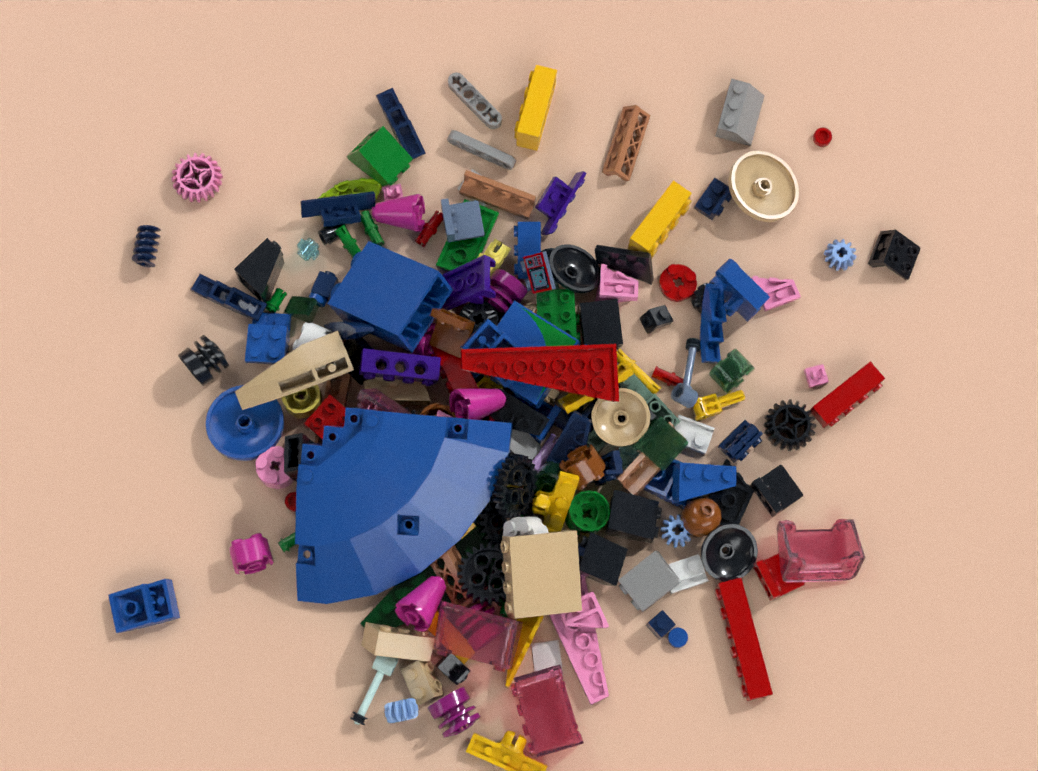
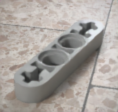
[448,72,502,129]
[447,130,516,170]

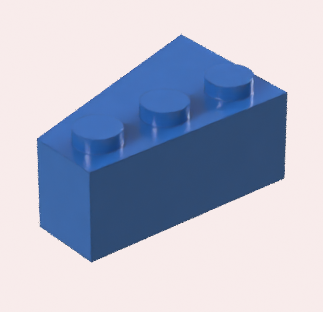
[514,222,541,279]
[672,463,736,504]

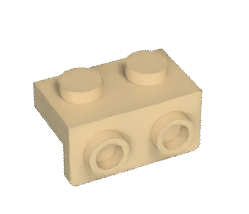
[400,660,444,706]

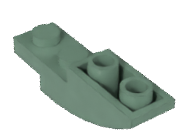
[618,373,681,430]

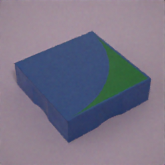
[482,300,580,410]

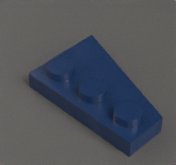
[546,410,591,470]

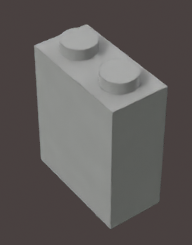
[618,551,682,612]

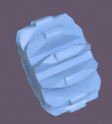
[824,239,857,271]
[660,514,692,548]
[384,698,419,723]

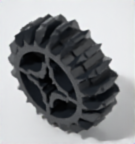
[764,399,816,451]

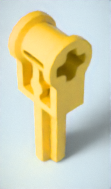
[693,390,745,421]

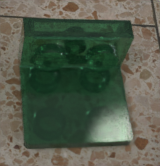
[631,416,688,471]

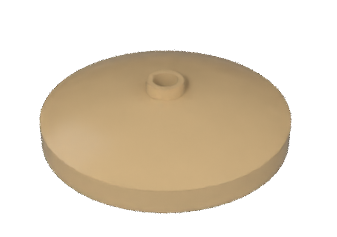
[728,151,799,222]

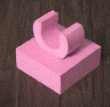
[382,184,403,201]
[804,364,829,388]

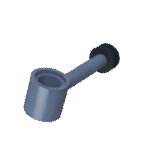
[671,338,701,408]

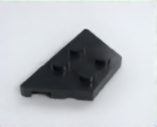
[708,459,754,526]

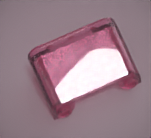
[776,519,865,582]
[433,601,523,672]

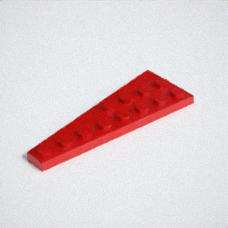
[460,344,619,402]

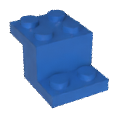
[245,312,292,365]

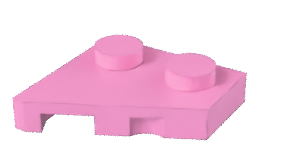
[599,264,638,301]
[751,276,801,311]
[559,592,609,628]

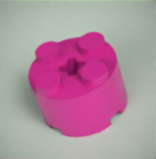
[229,533,274,575]

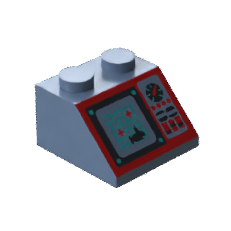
[520,251,556,294]

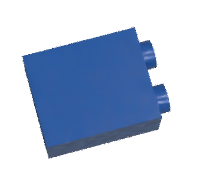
[327,241,453,353]

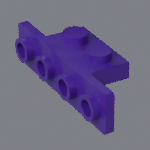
[535,171,587,236]

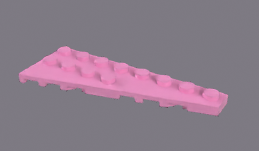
[549,574,609,705]

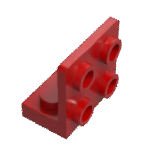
[303,394,346,440]
[753,550,805,601]

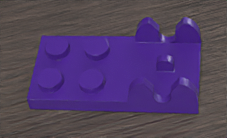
[441,255,496,311]

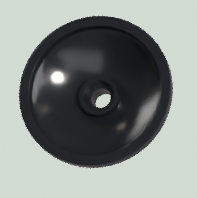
[548,244,601,293]
[701,523,758,582]

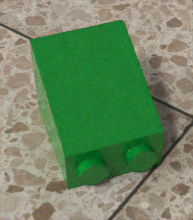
[346,126,413,187]

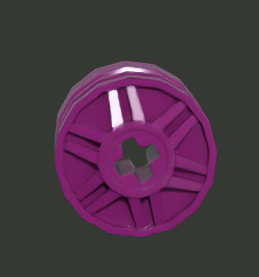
[481,269,528,318]
[428,687,481,738]

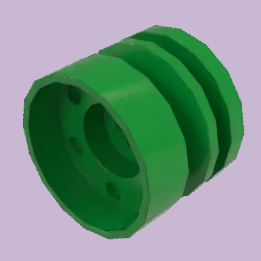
[565,490,610,536]

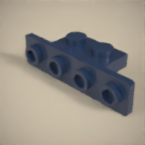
[300,191,375,227]

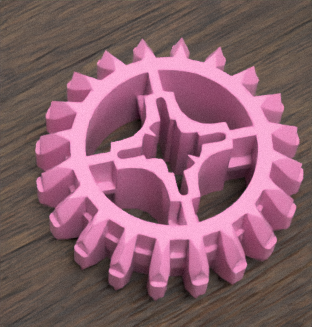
[171,153,223,203]

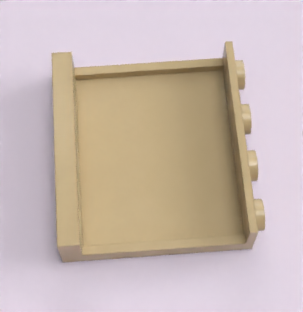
[501,530,582,619]

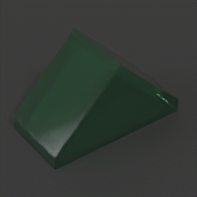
[284,296,319,323]

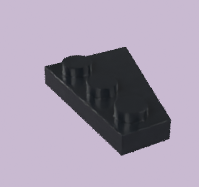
[595,245,654,285]
[490,388,550,436]

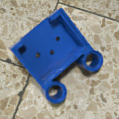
[709,259,770,322]

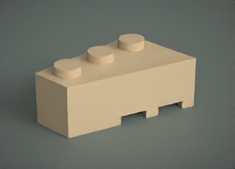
[363,366,430,406]
[361,622,435,662]

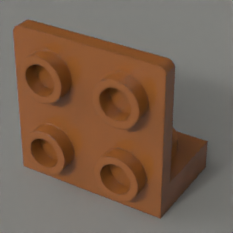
[429,308,475,358]

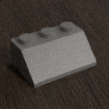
[715,79,764,146]

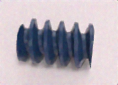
[132,225,161,267]

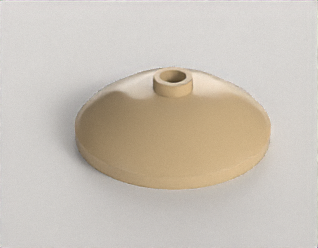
[592,388,650,447]

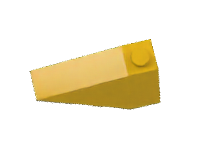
[505,615,544,689]

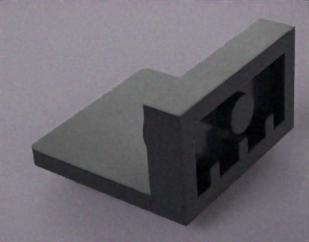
[868,229,921,280]
[750,465,803,517]

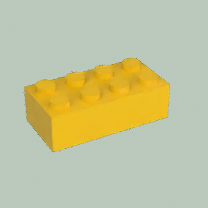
[514,65,557,151]
[627,180,692,259]

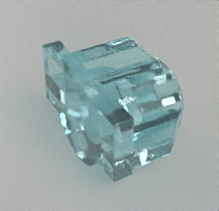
[619,446,640,471]

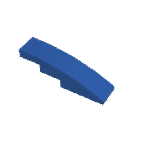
[700,283,727,364]

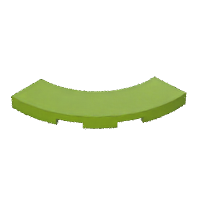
[319,178,382,217]

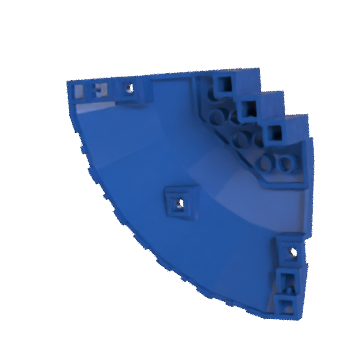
[295,408,512,604]

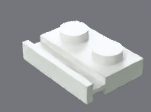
[675,415,715,455]
[668,554,709,594]

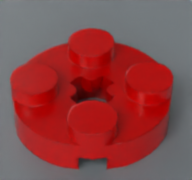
[659,264,697,302]

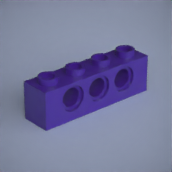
[359,348,441,386]

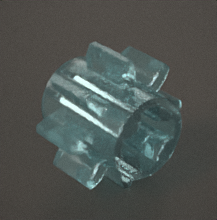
[296,238,320,261]

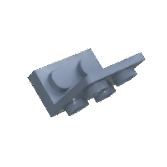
[441,199,484,242]

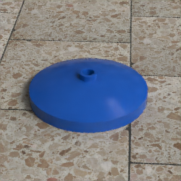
[206,385,284,461]

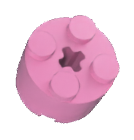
[256,446,294,489]

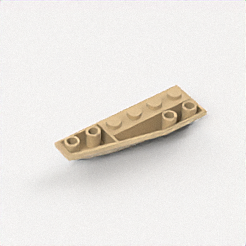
[235,330,354,410]

